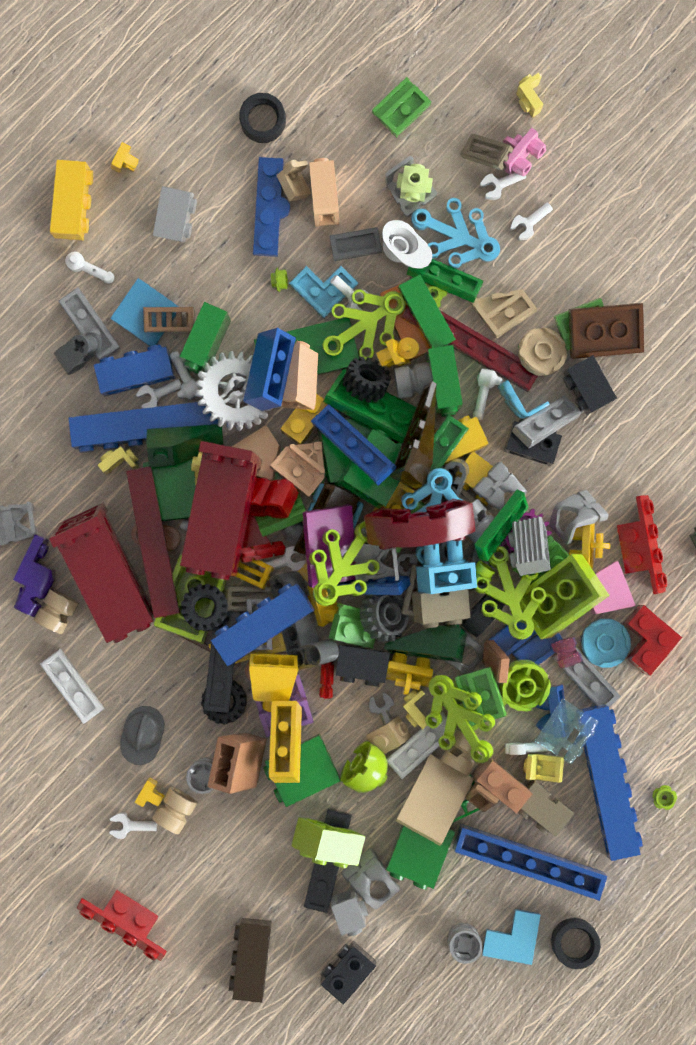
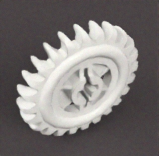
[195,351,272,431]

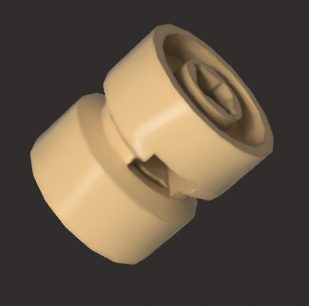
[34,589,79,634]
[441,729,481,776]
[152,787,198,834]

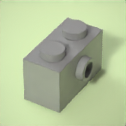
[153,186,197,243]
[331,889,368,937]

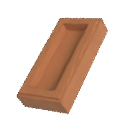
[482,640,510,683]

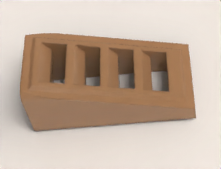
[143,307,195,332]
[465,782,499,812]

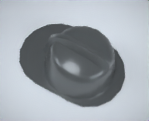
[120,706,165,765]

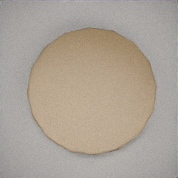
[518,327,567,376]

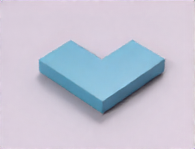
[289,266,358,318]
[482,909,541,965]

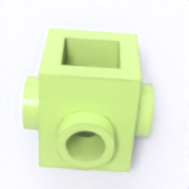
[396,164,433,202]

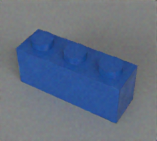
[243,328,296,411]
[94,345,176,397]

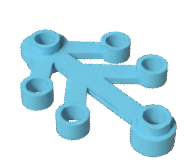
[411,198,500,268]
[401,468,464,564]

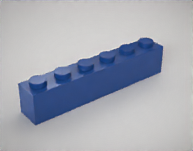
[69,402,219,453]
[575,704,643,861]
[453,823,608,901]

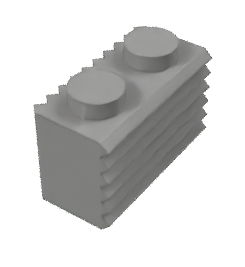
[508,516,551,576]

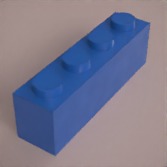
[211,583,315,666]

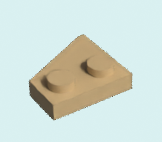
[469,289,537,339]

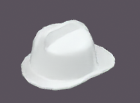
[382,220,433,268]

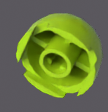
[498,659,551,712]
[340,741,388,793]

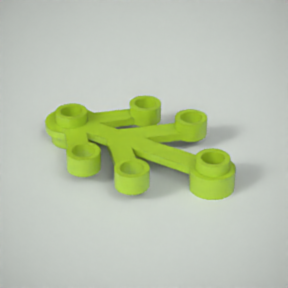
[322,289,406,359]
[309,521,380,606]
[474,546,546,640]
[425,675,495,763]

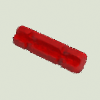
[240,541,286,563]
[319,661,334,699]

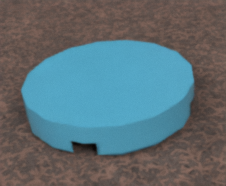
[581,619,631,668]

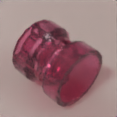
[551,636,583,668]

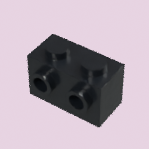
[563,355,617,416]
[503,419,562,466]
[336,645,390,687]
[320,940,376,1005]

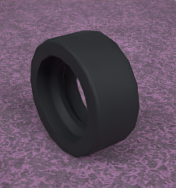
[239,93,286,143]
[462,594,505,637]
[551,917,601,970]

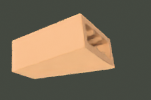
[309,158,339,227]
[281,341,318,410]

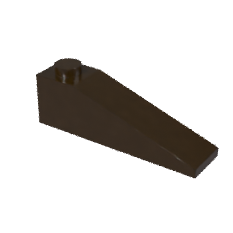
[390,381,436,489]

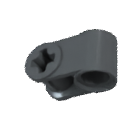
[54,332,102,375]

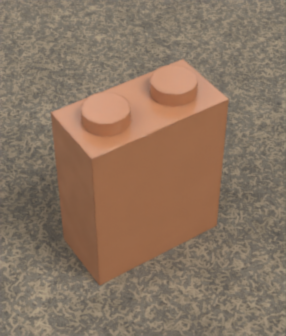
[207,733,267,794]
[472,757,533,814]

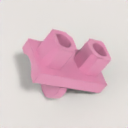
[503,128,546,177]

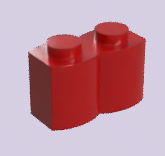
[249,477,299,519]

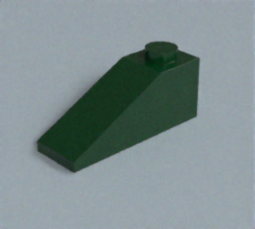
[147,424,224,467]
[384,623,467,663]

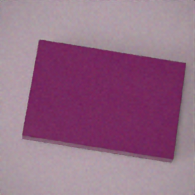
[303,505,356,588]

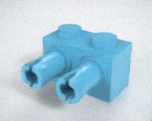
[416,540,477,594]

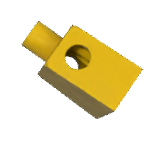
[249,653,298,712]

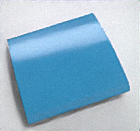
[110,278,179,346]

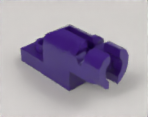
[13,535,55,617]

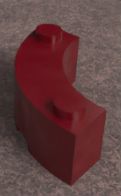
[364,499,476,550]

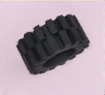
[343,357,391,403]
[181,584,228,631]
[201,680,247,725]

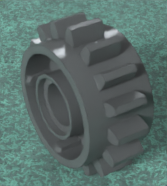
[360,595,409,642]

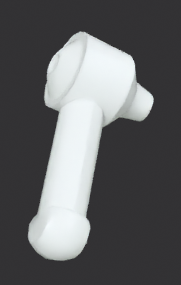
[65,252,114,284]
[170,351,201,400]
[473,368,503,421]

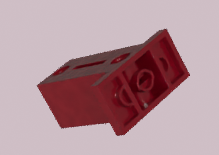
[180,441,262,580]
[49,502,154,643]

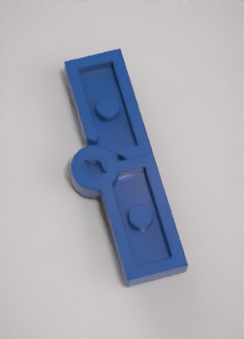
[253,157,290,257]

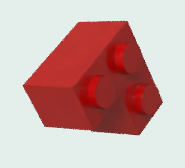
[623,605,683,676]

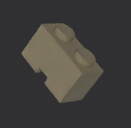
[412,589,471,628]
[518,780,575,837]

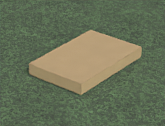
[395,754,474,846]

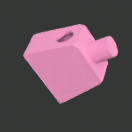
[591,561,636,614]

